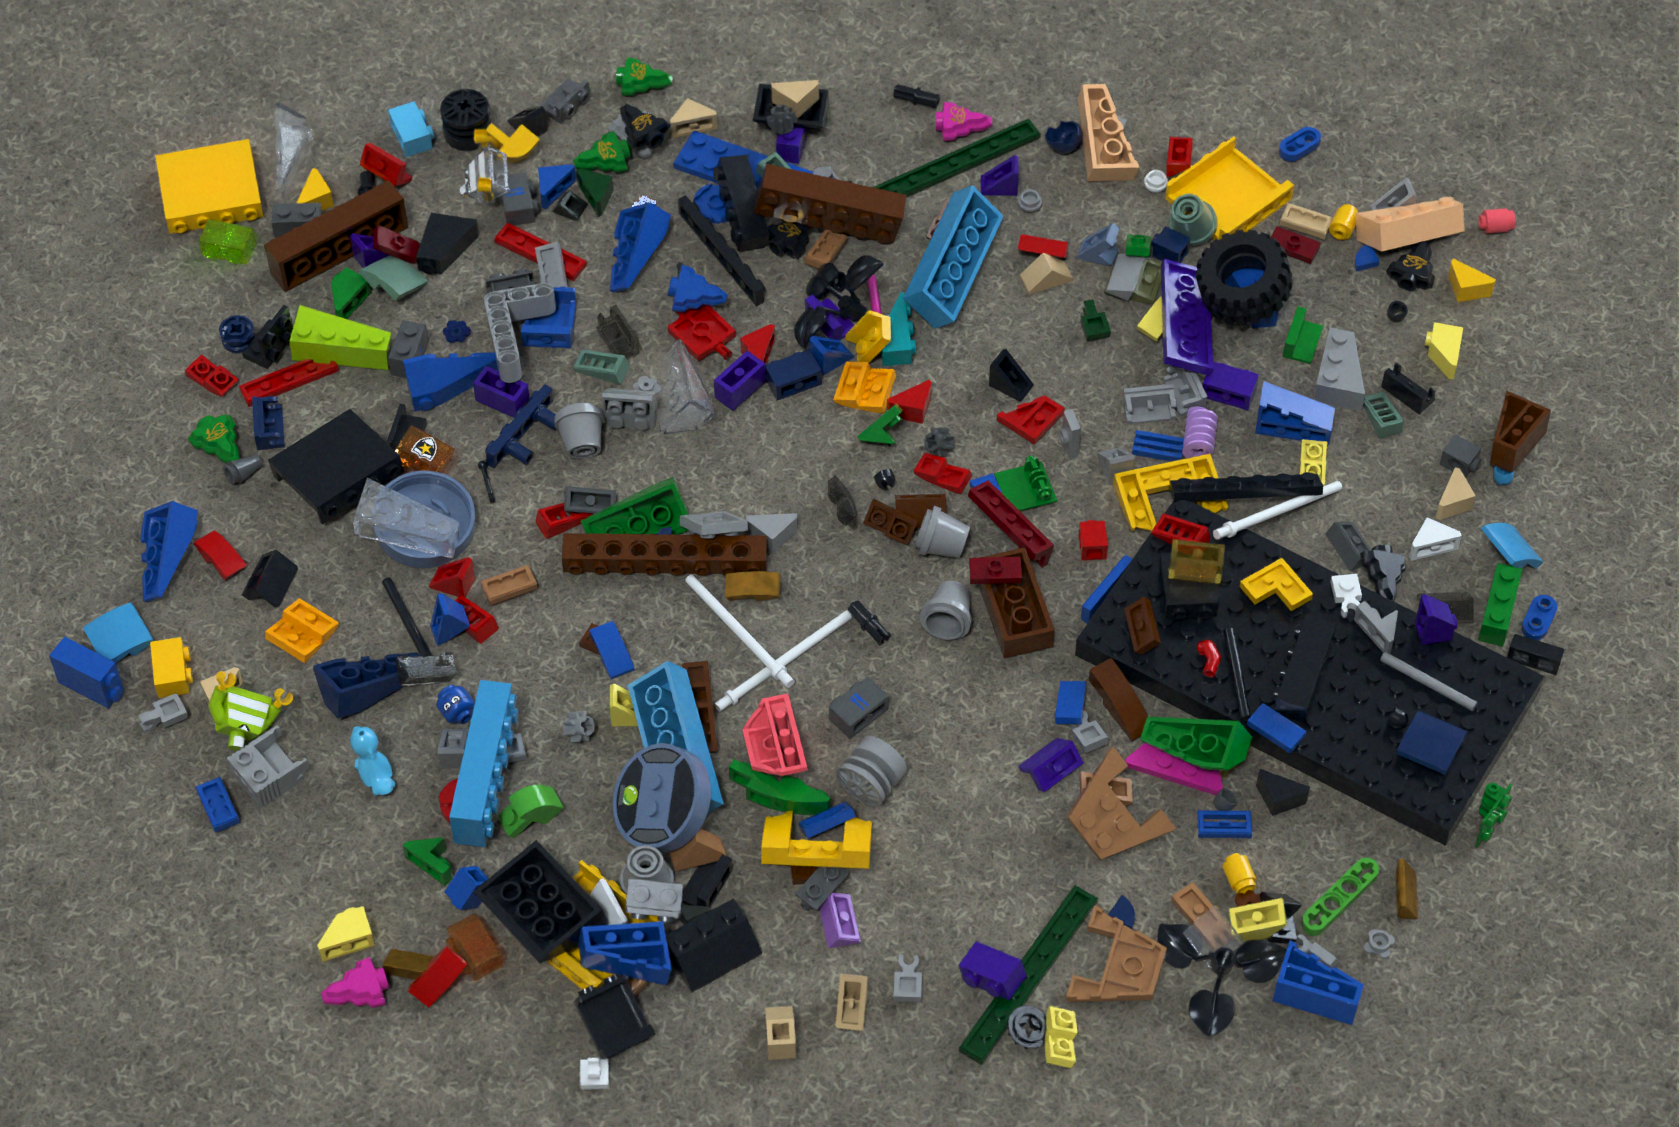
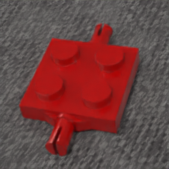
[667,305,736,362]

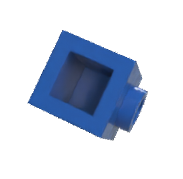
[444,866,489,910]

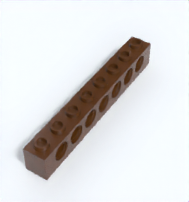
[562,533,767,576]

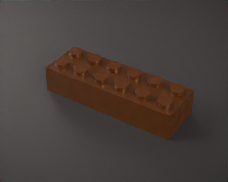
[754,164,907,244]
[264,180,409,292]

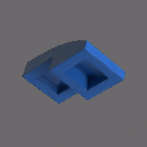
[589,621,634,679]

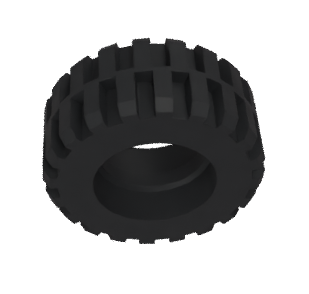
[1196,230,1293,325]

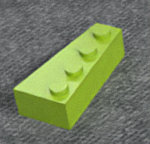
[289,305,392,370]

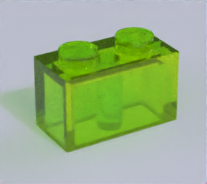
[198,219,256,264]

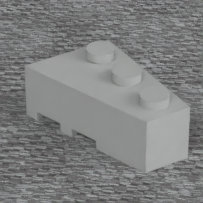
[1314,327,1365,411]

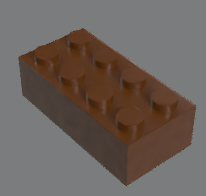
[978,547,1055,658]

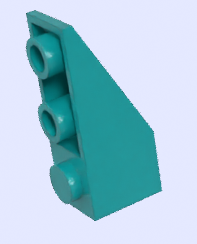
[881,292,916,366]

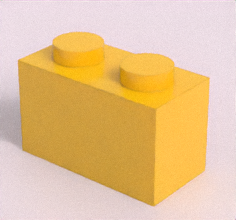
[150,637,193,698]

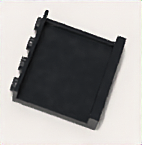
[268,409,405,524]

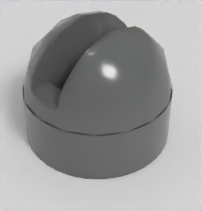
[1214,788,1238,811]

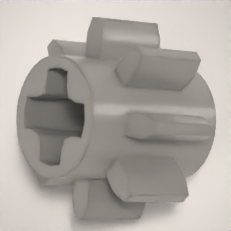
[562,710,595,743]

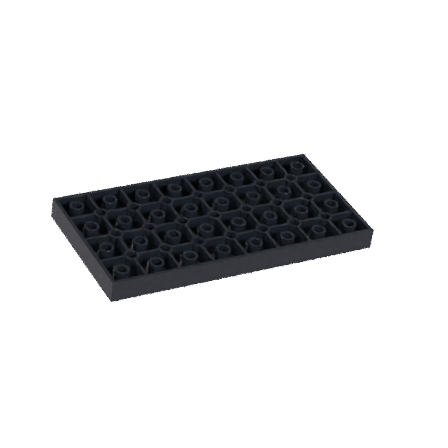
[1075,500,1544,846]

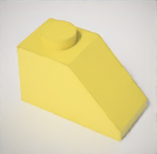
[1425,322,1463,380]
[1229,898,1287,943]
[318,906,375,962]

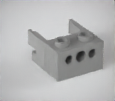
[227,725,309,809]

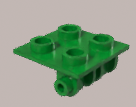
[994,455,1058,511]
[1475,783,1512,848]

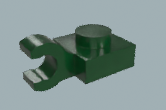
[1080,299,1111,341]

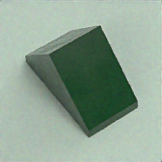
[576,169,613,217]

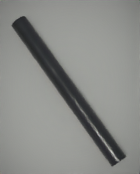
[382,577,432,660]
[1224,627,1251,721]

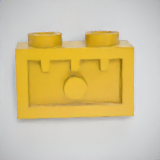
[845,310,891,363]

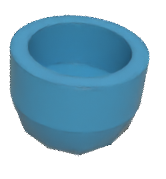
[1493,466,1514,486]

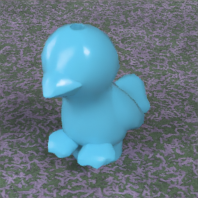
[350,726,396,795]

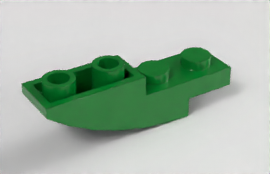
[729,759,831,815]

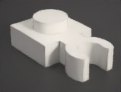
[1330,574,1362,618]

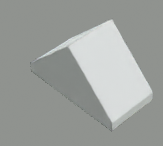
[1409,518,1462,561]

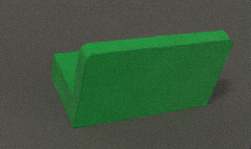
[1283,306,1323,364]

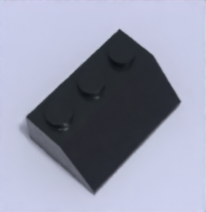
[753,84,829,129]
[666,898,762,992]

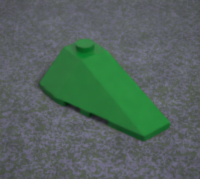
[581,477,689,535]
[1140,716,1252,770]

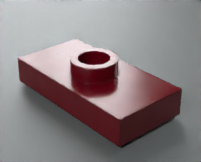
[373,225,419,264]
[1270,226,1321,264]
[969,557,1022,584]

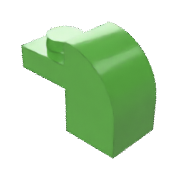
[498,785,564,838]

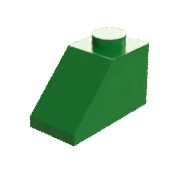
[331,267,371,319]

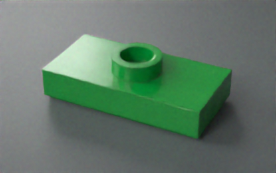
[1125,234,1151,257]

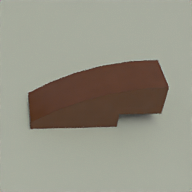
[1089,658,1148,742]

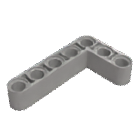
[484,283,556,383]

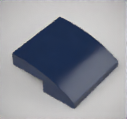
[1396,711,1467,775]

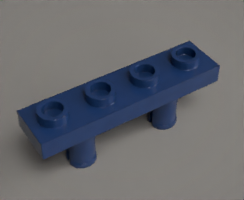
[485,384,557,469]

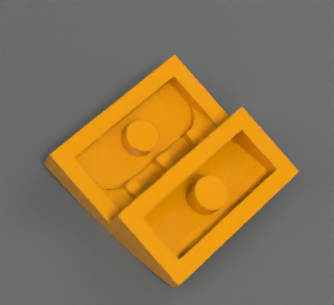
[833,362,896,413]
[265,598,339,663]

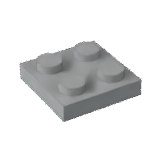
[680,511,748,538]

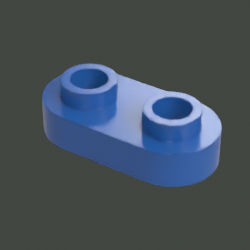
[1279,127,1321,161]
[1521,595,1557,640]

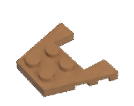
[1066,747,1176,859]
[1066,905,1167,1002]

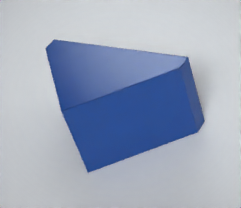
[538,164,576,210]
[809,336,854,375]
[430,594,470,645]

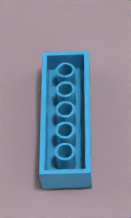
[903,185,1004,329]
[627,661,723,814]
[449,680,518,847]

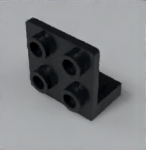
[242,305,293,369]

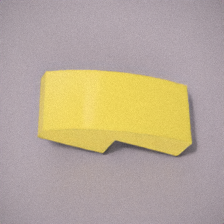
[1137,295,1163,342]
[1299,439,1327,486]
[1045,1006,1078,1068]

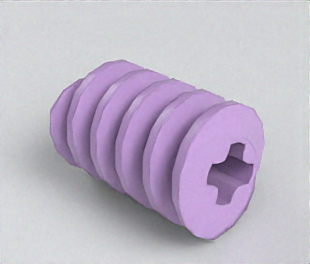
[1182,406,1218,459]

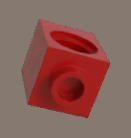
[1078,520,1108,561]

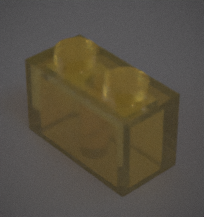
[1169,539,1225,584]

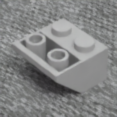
[602,388,657,430]

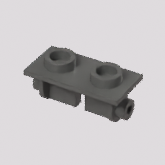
[485,269,535,293]
[795,866,850,911]

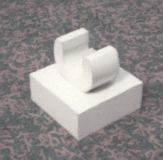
[580,1058,609,1089]

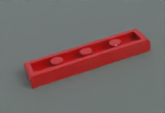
[494,222,587,281]
[238,359,339,407]

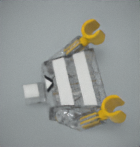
[460,129,509,204]

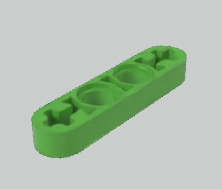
[1301,858,1379,936]

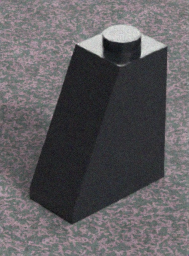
[416,213,479,274]

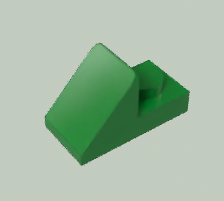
[857,403,903,444]
[403,837,452,886]

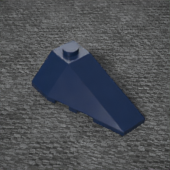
[313,652,430,719]

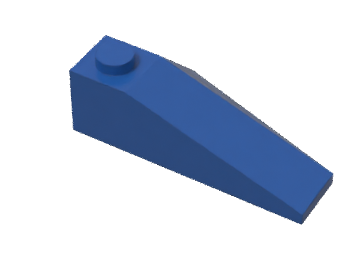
[610,202,671,293]
[403,352,498,412]
[141,501,198,602]

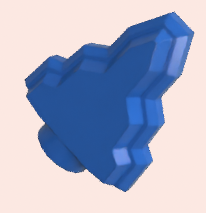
[667,265,727,312]

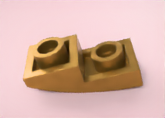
[725,571,781,601]

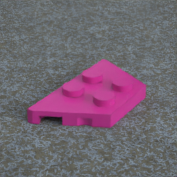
[1125,743,1223,795]

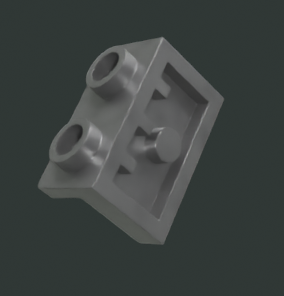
[539,78,590,124]
[625,878,683,922]

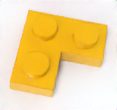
[1240,558,1313,611]

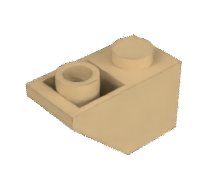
[765,1006,796,1060]

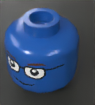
[436,685,475,724]

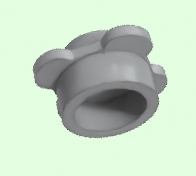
[1364,929,1395,959]

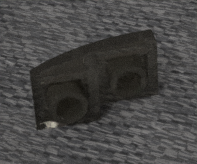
[827,475,857,531]

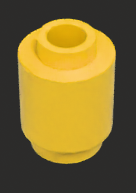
[1329,204,1358,240]
[1222,853,1257,894]

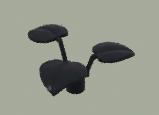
[794,255,884,349]
[1157,923,1287,1036]

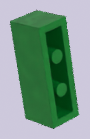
[1478,563,1522,647]

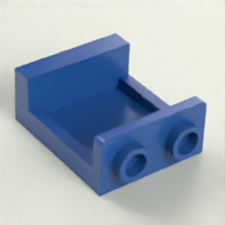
[521,287,577,348]

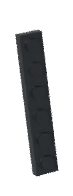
[678,195,765,306]
[1169,472,1323,502]

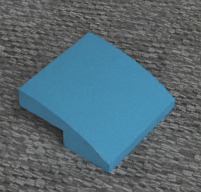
[1481,523,1543,569]
[83,602,154,663]

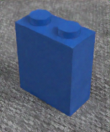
[49,636,124,709]

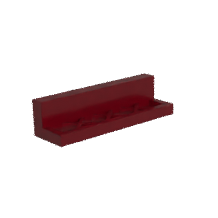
[968,480,1054,568]

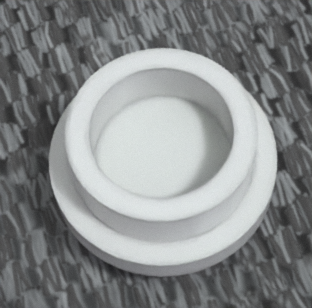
[1144,170,1168,192]

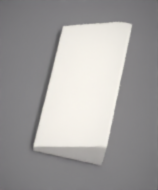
[589,878,628,925]

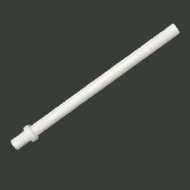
[1213,481,1342,540]
[685,574,795,688]
[714,610,852,712]

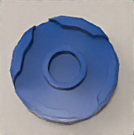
[694,183,727,224]

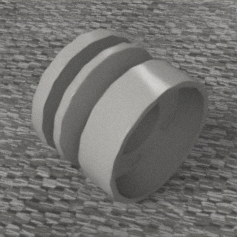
[836,736,907,807]

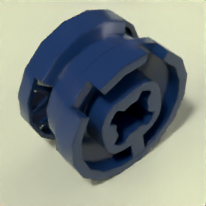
[219,315,255,353]

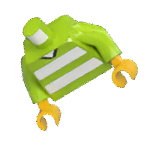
[208,671,293,751]

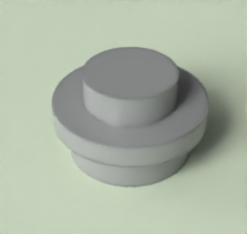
[1018,190,1042,212]

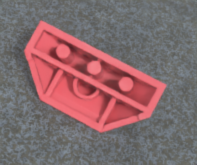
[742,693,808,776]

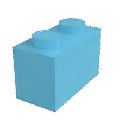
[388,102,434,157]

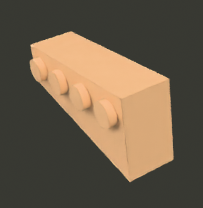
[1078,84,1139,181]
[1355,197,1464,251]

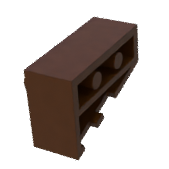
[1490,391,1551,473]

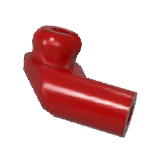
[1197,639,1221,678]

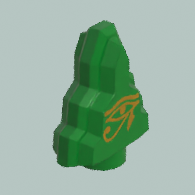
[616,57,673,96]
[573,130,631,173]
[188,414,239,464]

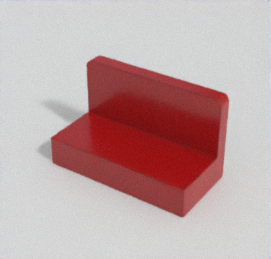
[359,143,412,186]

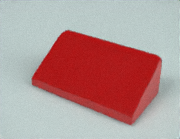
[1166,137,1193,177]
[1018,234,1068,258]

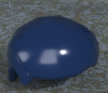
[1044,121,1083,154]

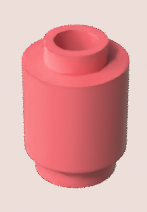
[1478,208,1515,234]

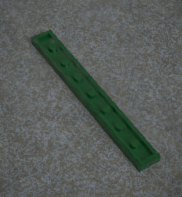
[873,118,1041,198]
[959,885,1098,1065]

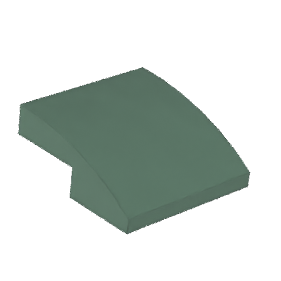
[359,255,428,301]

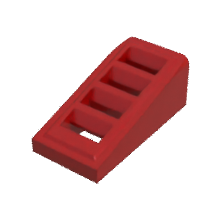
[536,503,593,539]
[1151,513,1210,552]
[455,595,498,644]

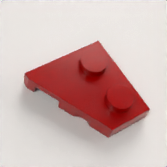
[996,395,1065,445]

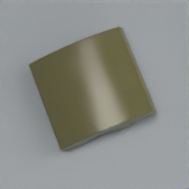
[1104,252,1162,304]

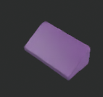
[819,893,861,948]

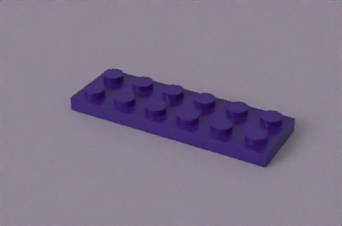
[1161,258,1213,376]

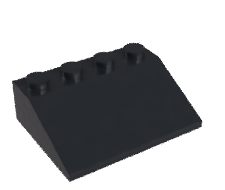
[473,840,608,964]

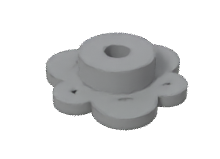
[633,376,661,394]

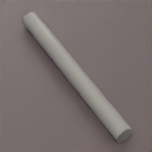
[1380,652,1477,711]

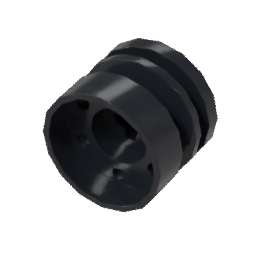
[440,89,491,151]

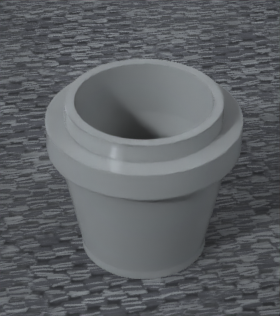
[554,403,604,459]
[915,506,970,559]
[920,581,972,640]
[620,845,674,895]

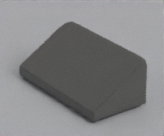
[564,486,616,514]
[1326,522,1371,571]

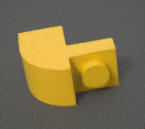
[486,123,540,163]

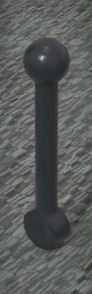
[478,460,495,503]

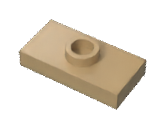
[1279,203,1333,240]

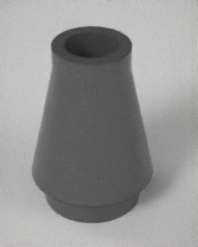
[223,454,262,484]

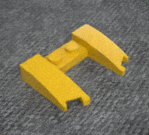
[1113,454,1228,531]
[761,811,872,869]

